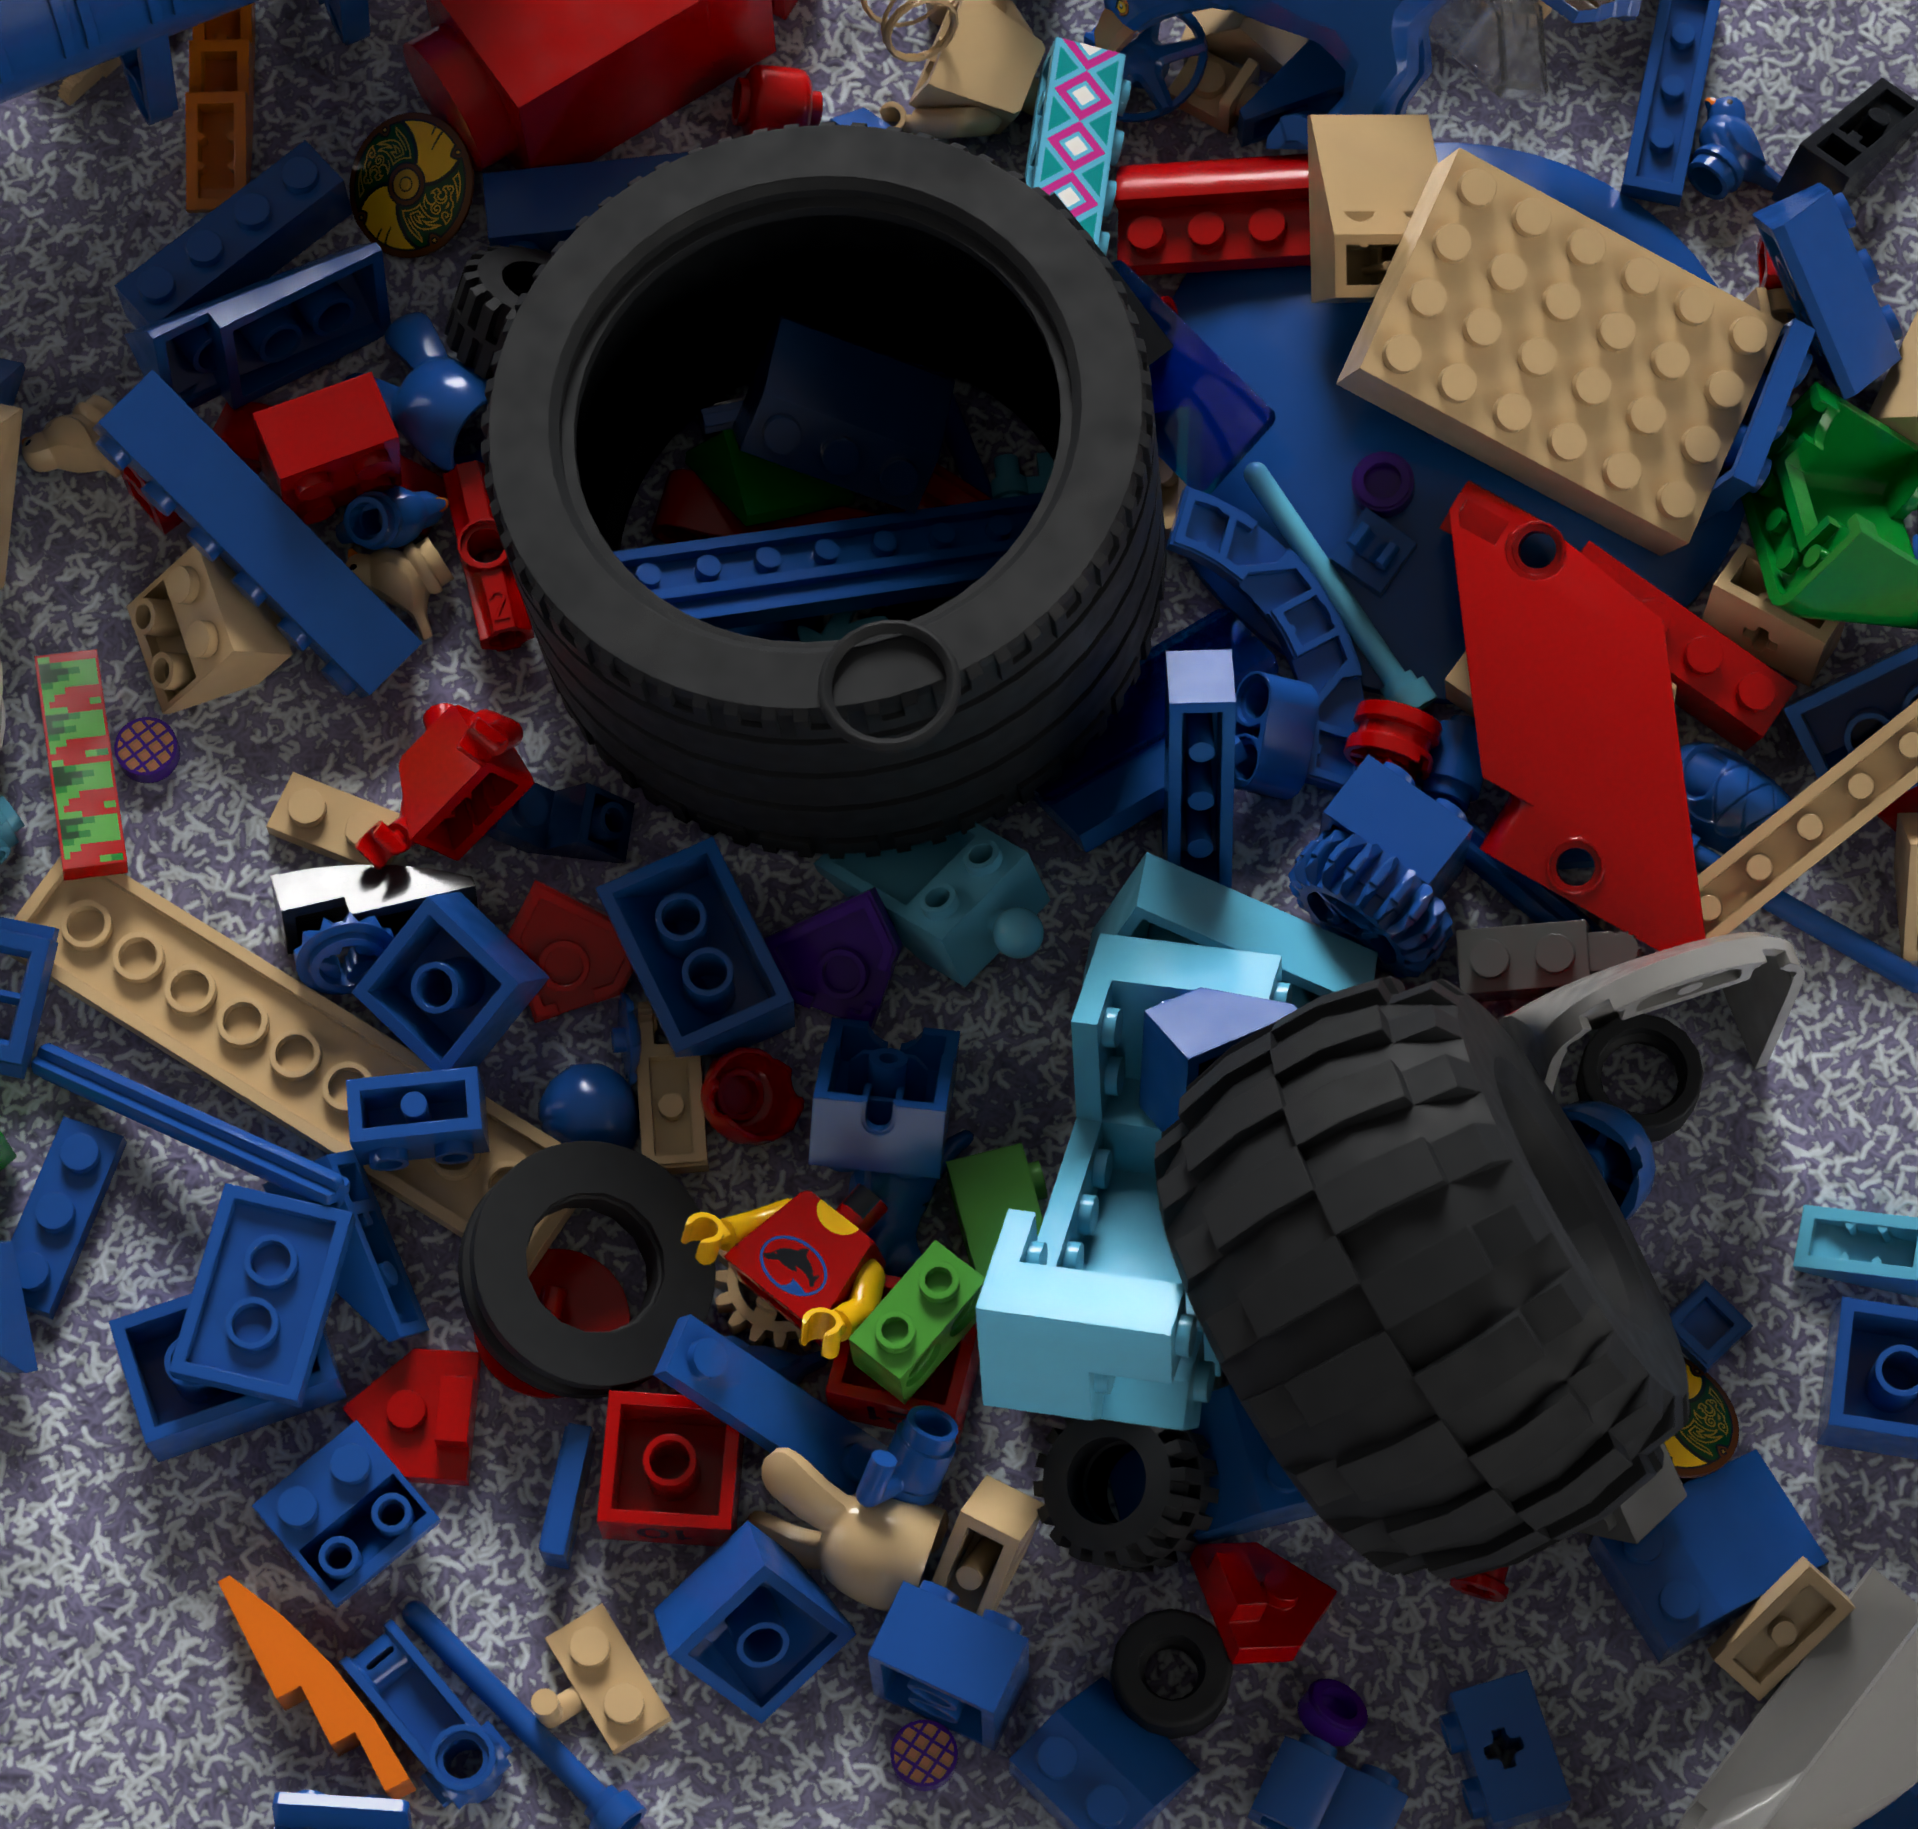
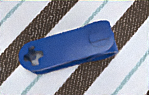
[338,1619,513,1809]

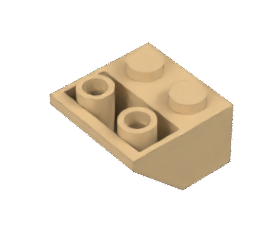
[126,546,293,714]

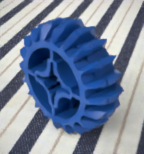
[1288,829,1454,978]

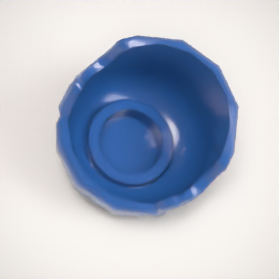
[538,1063,640,1149]

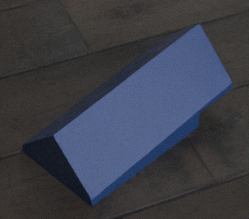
[124,242,391,410]

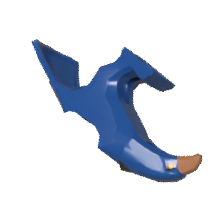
[1094,0,1642,150]

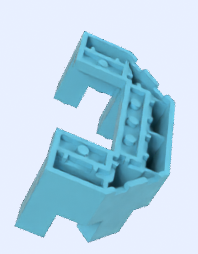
[975,933,1293,1431]

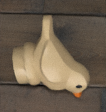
[21,395,121,478]
[346,537,454,640]

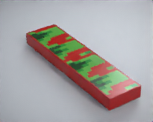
[34,649,128,881]

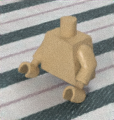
[879,0,1045,139]

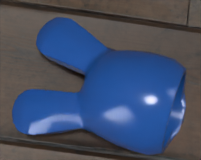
[342,311,489,473]

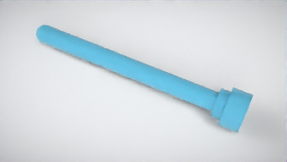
[1243,462,1438,710]

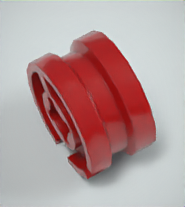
[1343,699,1443,781]

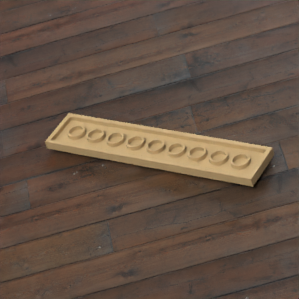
[9,856,576,1278]

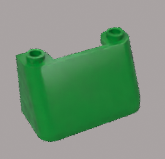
[1741,382,1918,630]

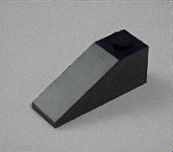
[1771,77,1918,206]

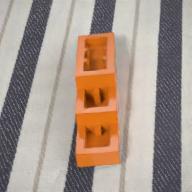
[185,2,255,213]
[217,1575,417,1799]

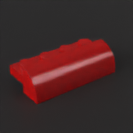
[1114,153,1311,277]

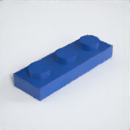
[11,1116,127,1320]

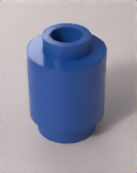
[1418,715,1484,813]

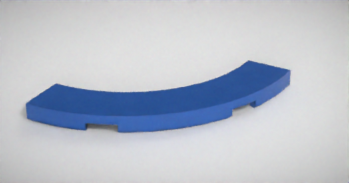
[1166,486,1365,793]

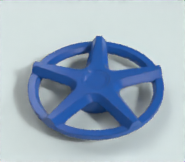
[1084,13,1208,123]

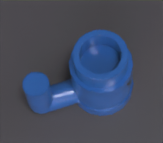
[856,1405,958,1508]

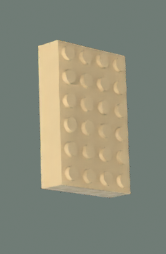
[1336,147,1784,556]

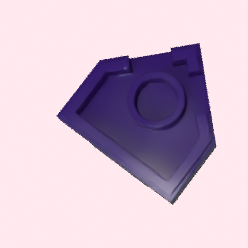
[763,887,903,1029]

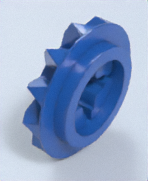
[293,912,394,995]

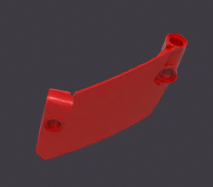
[1440,480,1706,951]

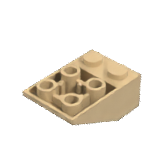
[1307,115,1438,303]

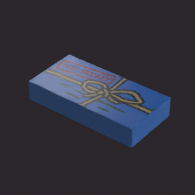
[538,1423,597,1569]

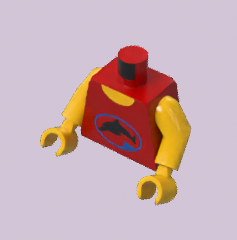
[680,1184,888,1359]

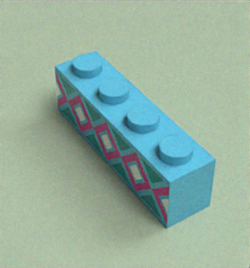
[1024,37,1131,256]

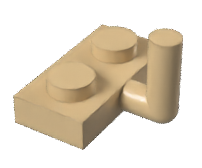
[531,1603,672,1756]

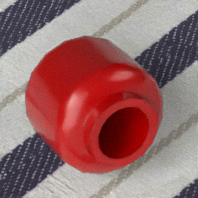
[731,64,823,136]

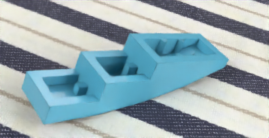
[1793,1205,1918,1298]

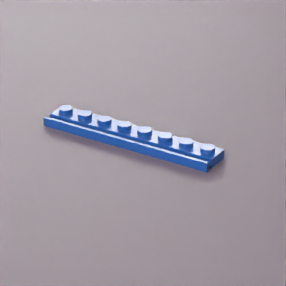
[613,492,1044,629]

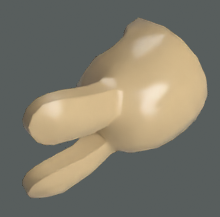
[743,1447,949,1612]

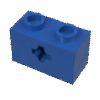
[1439,1670,1572,1829]

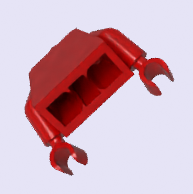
[355,703,535,870]

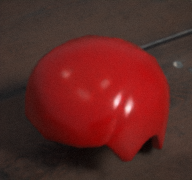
[700,1047,805,1145]

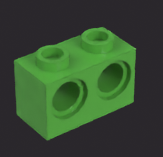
[848,1239,985,1404]

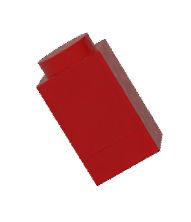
[403,0,776,172]

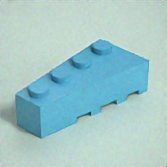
[1082,852,1378,1008]

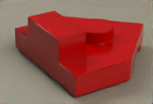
[507,879,634,1023]
[342,1348,482,1486]
[1189,1542,1337,1664]

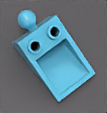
[814,822,1050,987]

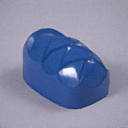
[1680,741,1792,854]

